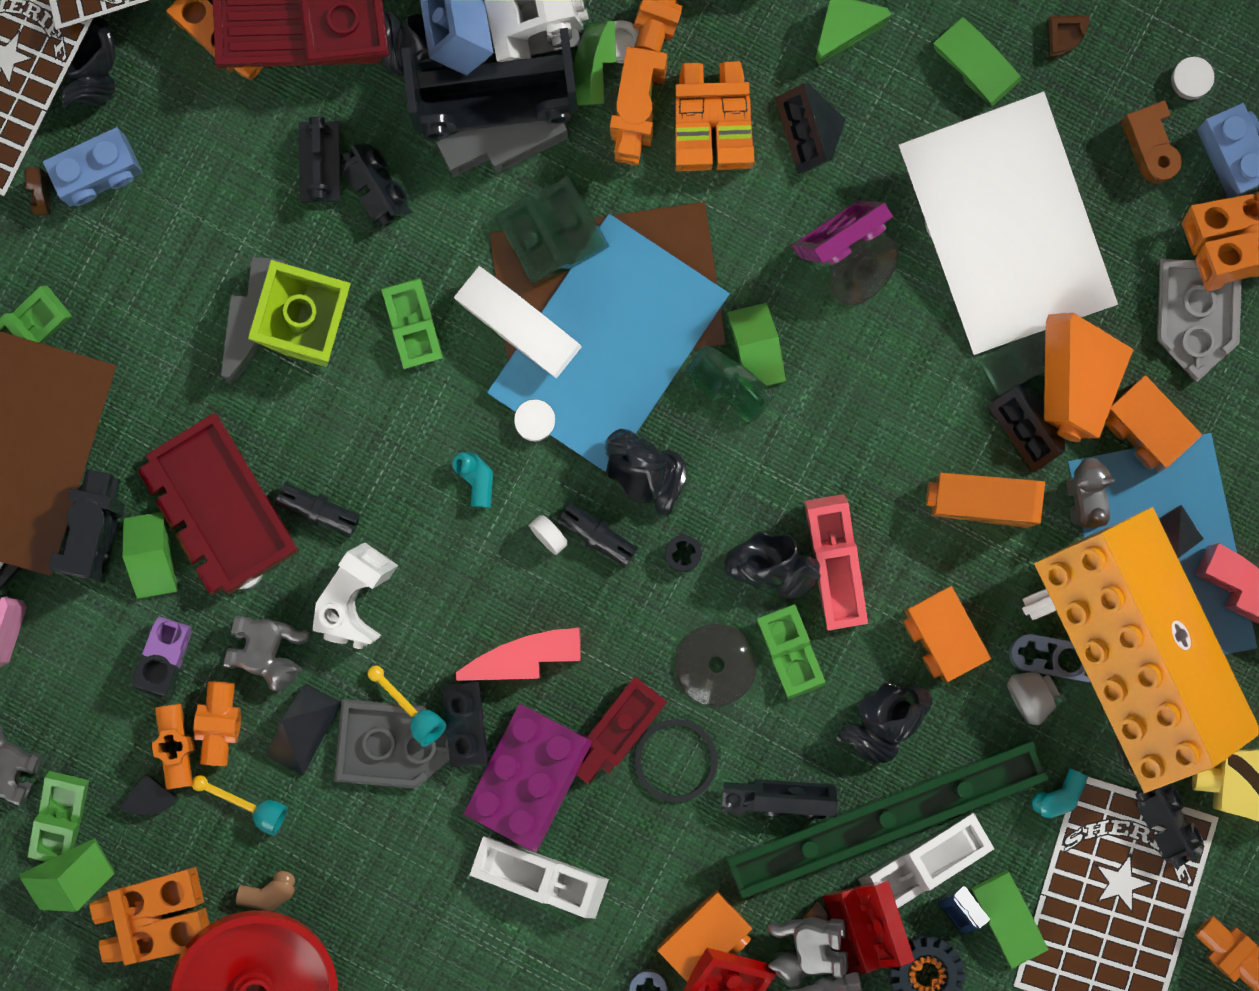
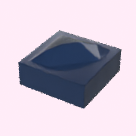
[937,886,990,935]

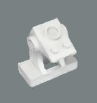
[484,0,589,62]
[313,543,398,649]

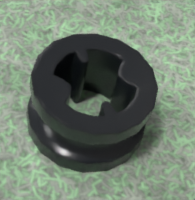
[665,535,702,572]

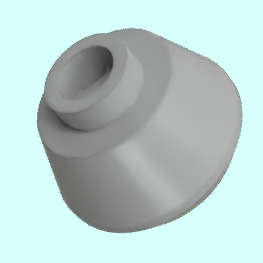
[1007,671,1060,725]

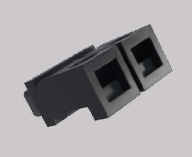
[48,469,125,583]

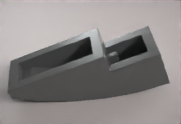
[436,121,568,178]
[221,257,287,382]

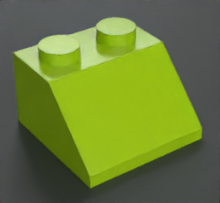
[248,260,351,367]

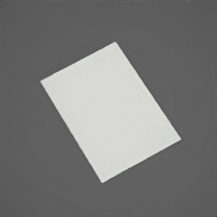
[899,92,1118,355]

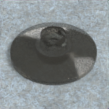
[830,232,898,305]
[675,624,757,706]

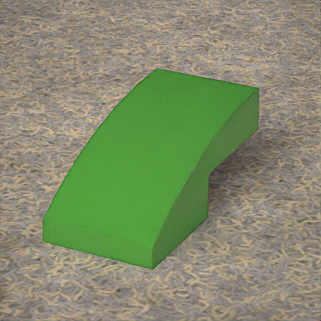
[933,17,1022,107]
[573,21,617,106]
[381,277,443,369]
[0,286,73,343]
[757,604,826,700]
[28,771,89,862]
[971,870,1048,969]

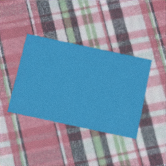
[487,214,730,472]
[1068,433,1257,655]

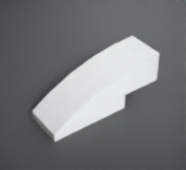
[454,266,582,379]
[858,813,994,908]
[470,836,609,919]

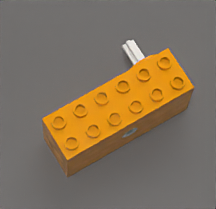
[1022,507,1259,793]

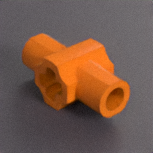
[633,0,683,52]
[193,681,241,766]
[152,704,196,790]
[1194,915,1259,991]

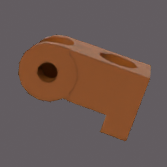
[1120,101,1182,184]

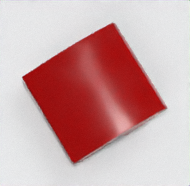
[822,880,915,974]
[684,947,776,991]

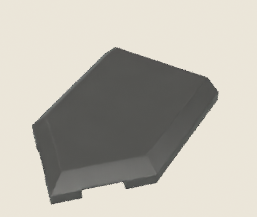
[334,699,450,788]

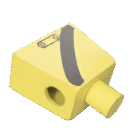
[1192,749,1259,822]

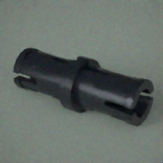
[275,482,361,538]
[557,501,639,569]

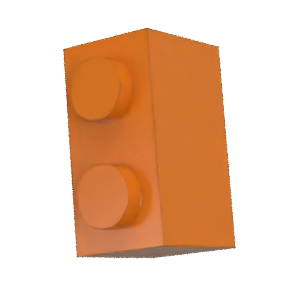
[1106,375,1202,473]
[903,586,991,682]
[657,889,752,982]

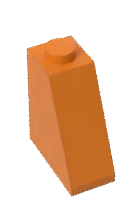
[1044,313,1134,442]
[926,473,1045,528]

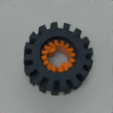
[888,935,966,991]

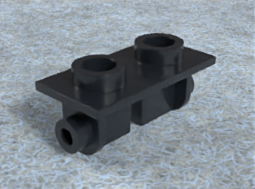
[299,117,341,203]
[340,144,412,228]
[442,682,490,768]
[1135,785,1204,868]

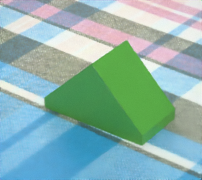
[815,0,891,66]
[727,303,786,391]
[122,512,179,599]
[20,838,114,912]

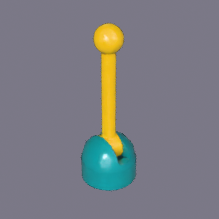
[368,665,446,747]
[192,775,288,836]

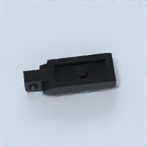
[722,779,838,820]

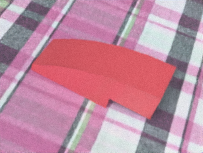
[804,494,868,630]
[1194,543,1259,624]
[456,628,581,681]

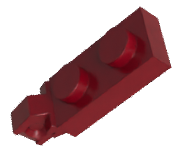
[576,677,668,784]

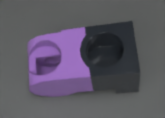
[130,617,192,701]

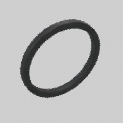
[635,719,717,802]

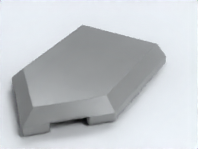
[1157,259,1242,382]

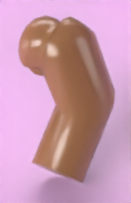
[236,871,295,911]

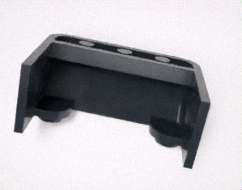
[401,27,578,140]

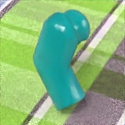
[452,451,493,508]
[1032,769,1089,818]

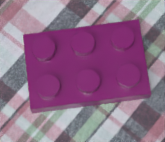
[791,200,893,265]
[463,703,593,852]

